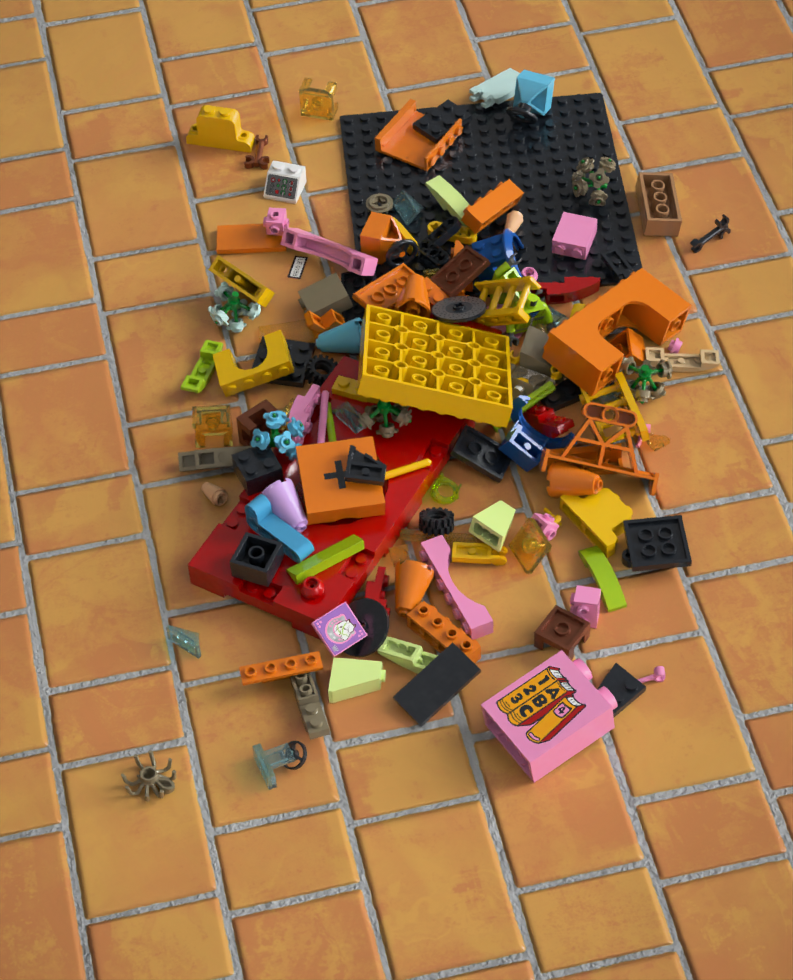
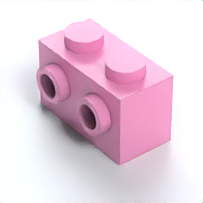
[570,585,601,628]

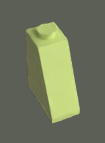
[468,500,516,552]
[328,657,386,703]

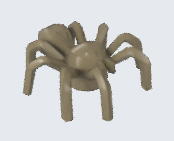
[121,750,176,802]

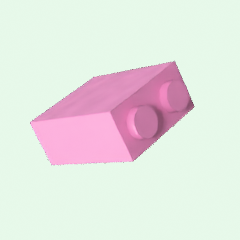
[552,212,597,260]

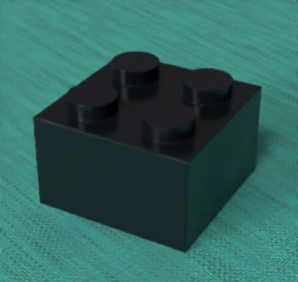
[231,445,284,496]
[230,532,284,587]

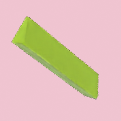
[286,534,364,584]

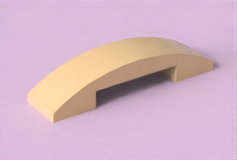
[645,347,720,372]

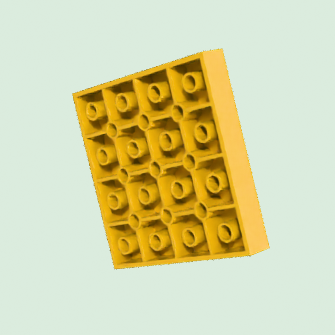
[357,304,513,428]

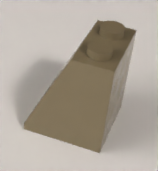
[520,326,567,384]

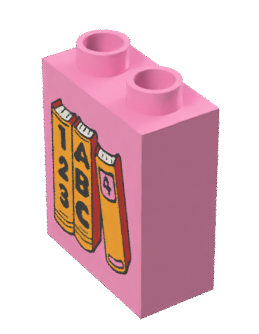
[481,650,618,783]

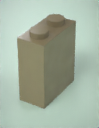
[298,273,353,317]

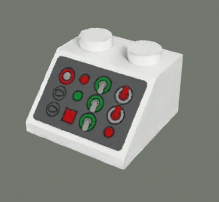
[263,160,307,204]

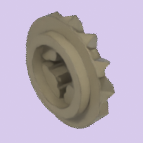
[366,193,393,214]

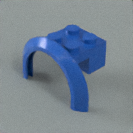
[472,228,524,281]
[498,395,577,472]

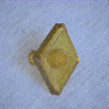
[508,518,552,574]

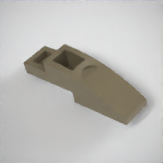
[178,446,252,472]
[290,672,330,740]

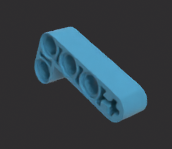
[245,494,315,563]

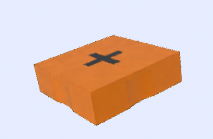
[296,436,385,525]

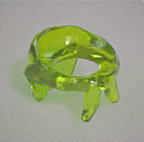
[430,472,462,505]

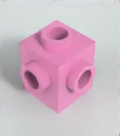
[263,207,289,236]
[524,513,559,542]

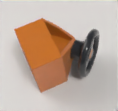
[360,211,418,268]

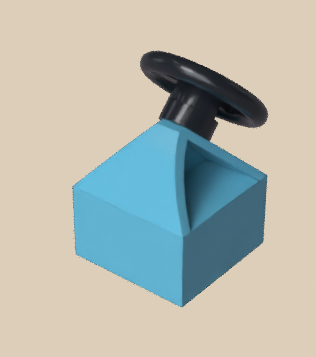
[506,70,555,124]

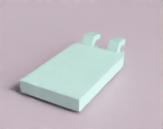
[469,68,520,108]

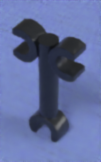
[690,214,731,253]

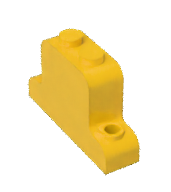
[186,105,255,153]
[208,255,275,308]
[559,488,633,558]

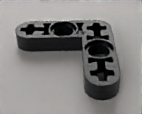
[418,216,461,269]

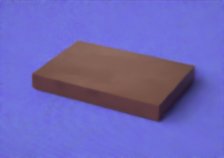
[430,245,491,297]

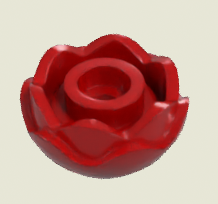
[300,576,324,599]

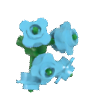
[250,410,304,461]

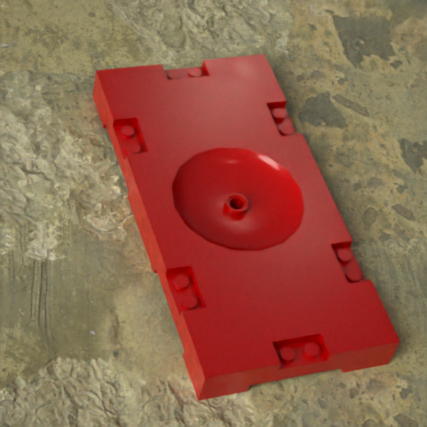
[188,356,475,640]

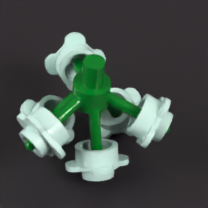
[208,282,261,333]

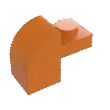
[304,309,345,339]

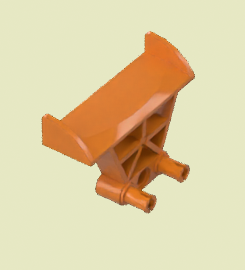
[540,402,659,496]

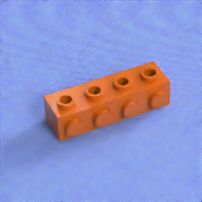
[461,179,524,234]
[407,601,481,663]

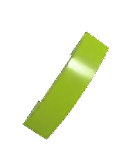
[181,340,223,393]
[578,545,627,613]

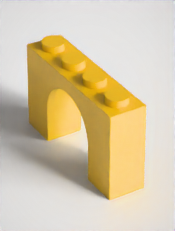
[212,330,295,397]

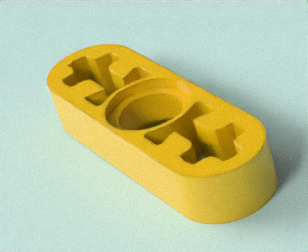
[428,221,477,245]

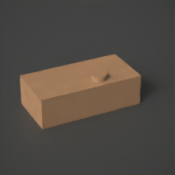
[635,172,682,237]

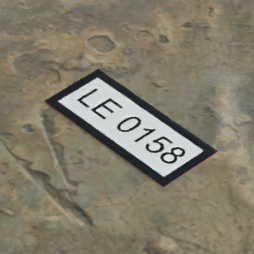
[288,256,308,279]

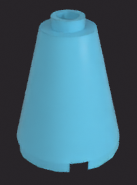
[316,317,362,354]

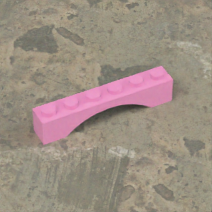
[281,228,378,276]
[419,535,493,640]

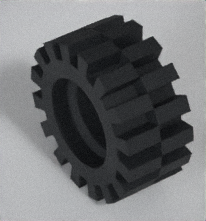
[304,354,338,387]
[419,507,454,536]

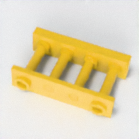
[471,276,541,327]
[579,372,650,444]

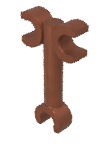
[244,135,270,170]

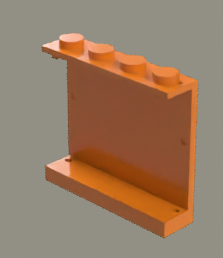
[375,99,463,171]

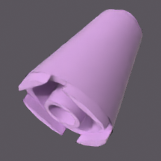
[262,478,308,533]

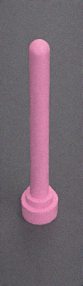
[317,390,329,443]

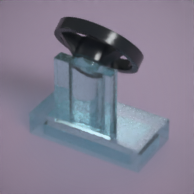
[252,741,307,790]

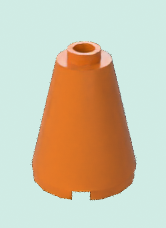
[395,274,431,318]
[547,460,603,499]
[395,560,434,618]

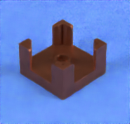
[236,399,282,446]
[534,605,590,661]

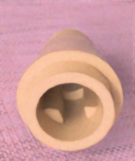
[505,210,523,233]
[201,482,228,506]

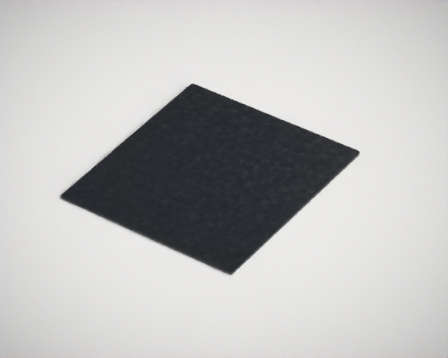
[340,93,642,298]

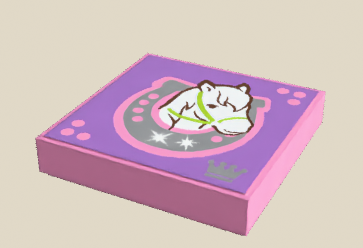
[311,601,367,658]

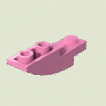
[288,384,321,445]

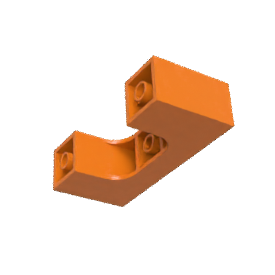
[542,268,692,396]

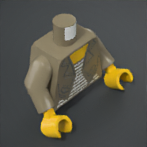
[510,350,562,398]

